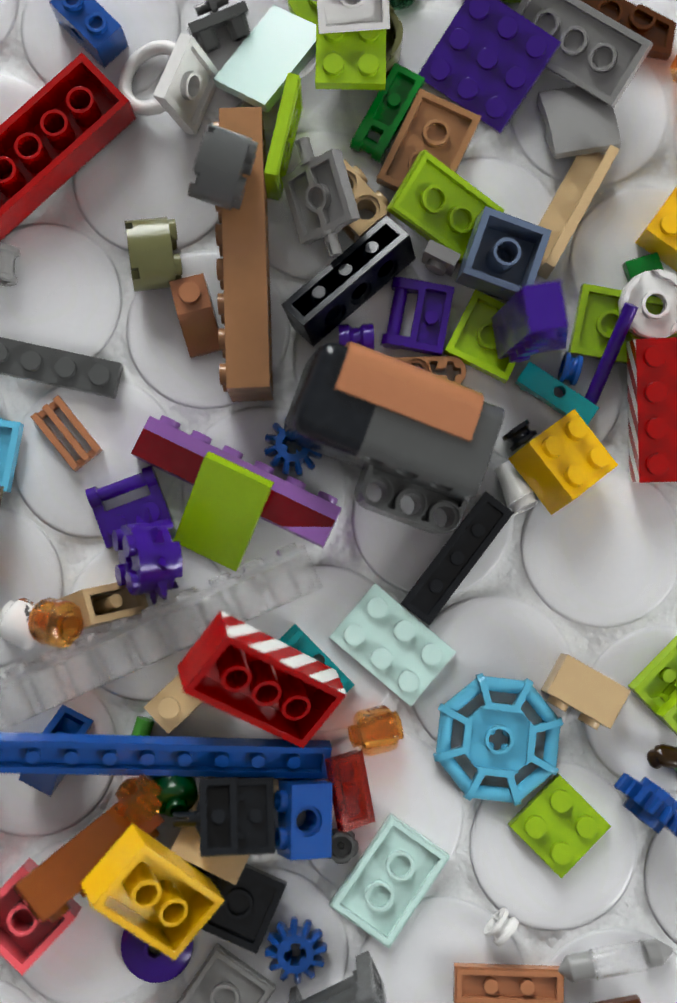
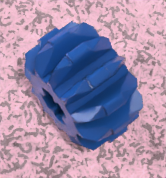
[264,418,323,476]
[264,916,327,984]

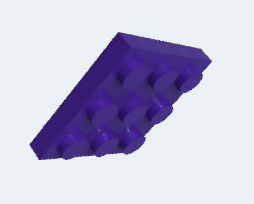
[418,0,561,134]

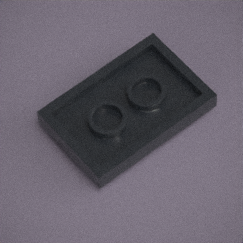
[188,862,287,954]

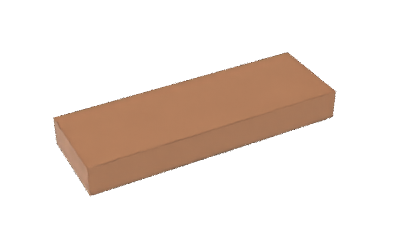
[453,963,564,1003]

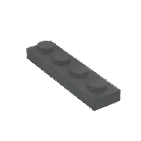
[0,337,123,399]

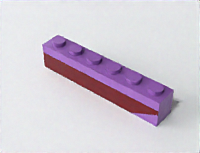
[131,415,342,548]

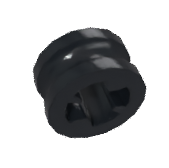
[502,419,538,452]

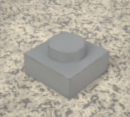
[421,239,461,276]

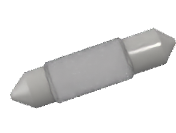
[558,939,673,982]

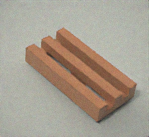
[30,395,103,472]

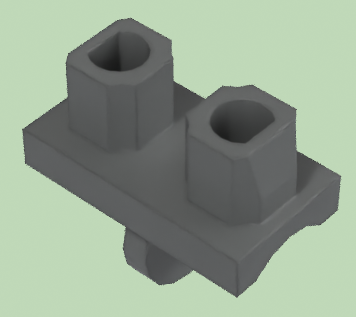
[187,0,250,53]

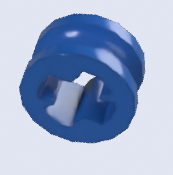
[557,352,584,386]

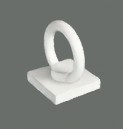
[312,0,390,34]
[118,33,219,135]

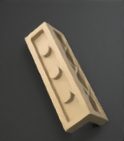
[537,145,620,280]

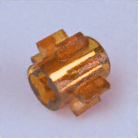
[114,774,162,825]

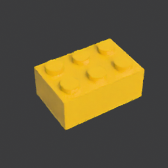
[81,823,225,961]

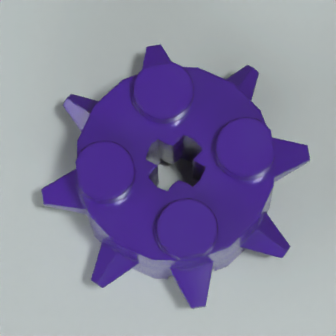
[112,508,183,605]

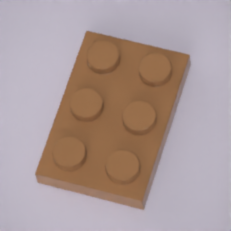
[376,89,482,191]

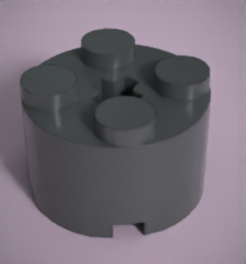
[188,123,258,211]

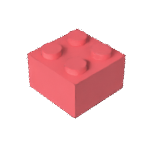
[0,858,82,975]

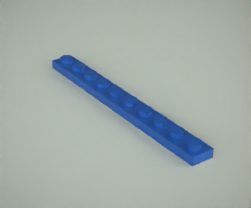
[0,732,332,779]

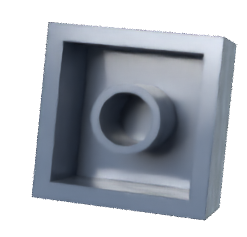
[455,206,552,301]

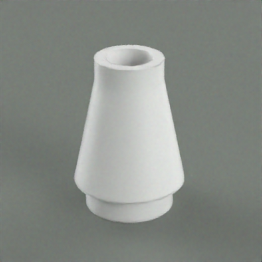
[495,461,539,515]

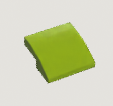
[628,636,677,735]

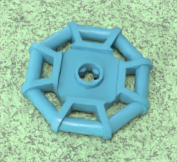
[433,673,563,806]

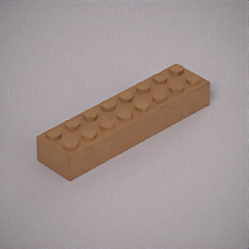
[213,107,274,402]

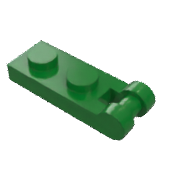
[350,63,425,163]

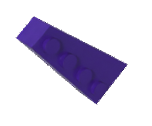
[491,280,568,363]

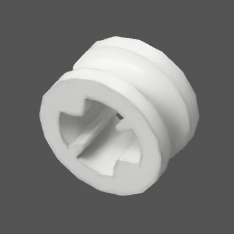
[483,908,519,946]

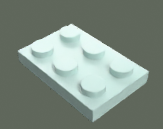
[330,583,456,707]

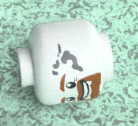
[0,598,53,651]

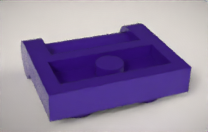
[380,277,455,356]
[85,465,174,549]

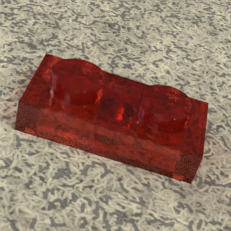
[325,749,375,833]

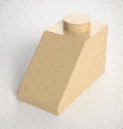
[59,582,149,633]

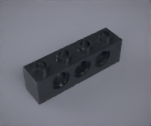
[282,215,416,347]

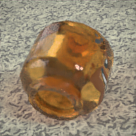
[28,598,84,648]
[348,705,404,757]

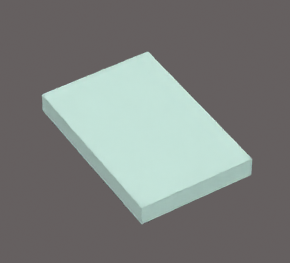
[213,5,316,113]
[329,813,450,948]

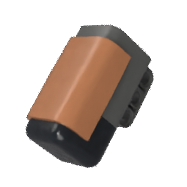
[284,341,505,534]

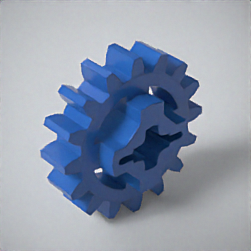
[614,772,677,836]

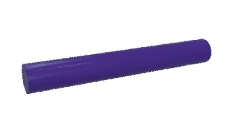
[585,302,639,405]

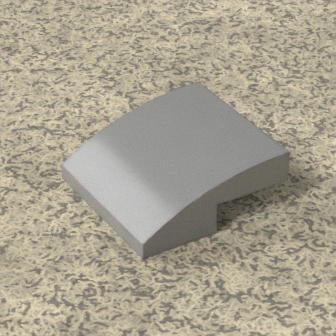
[537,86,621,159]

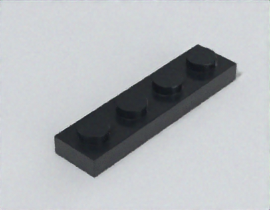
[400,491,514,625]

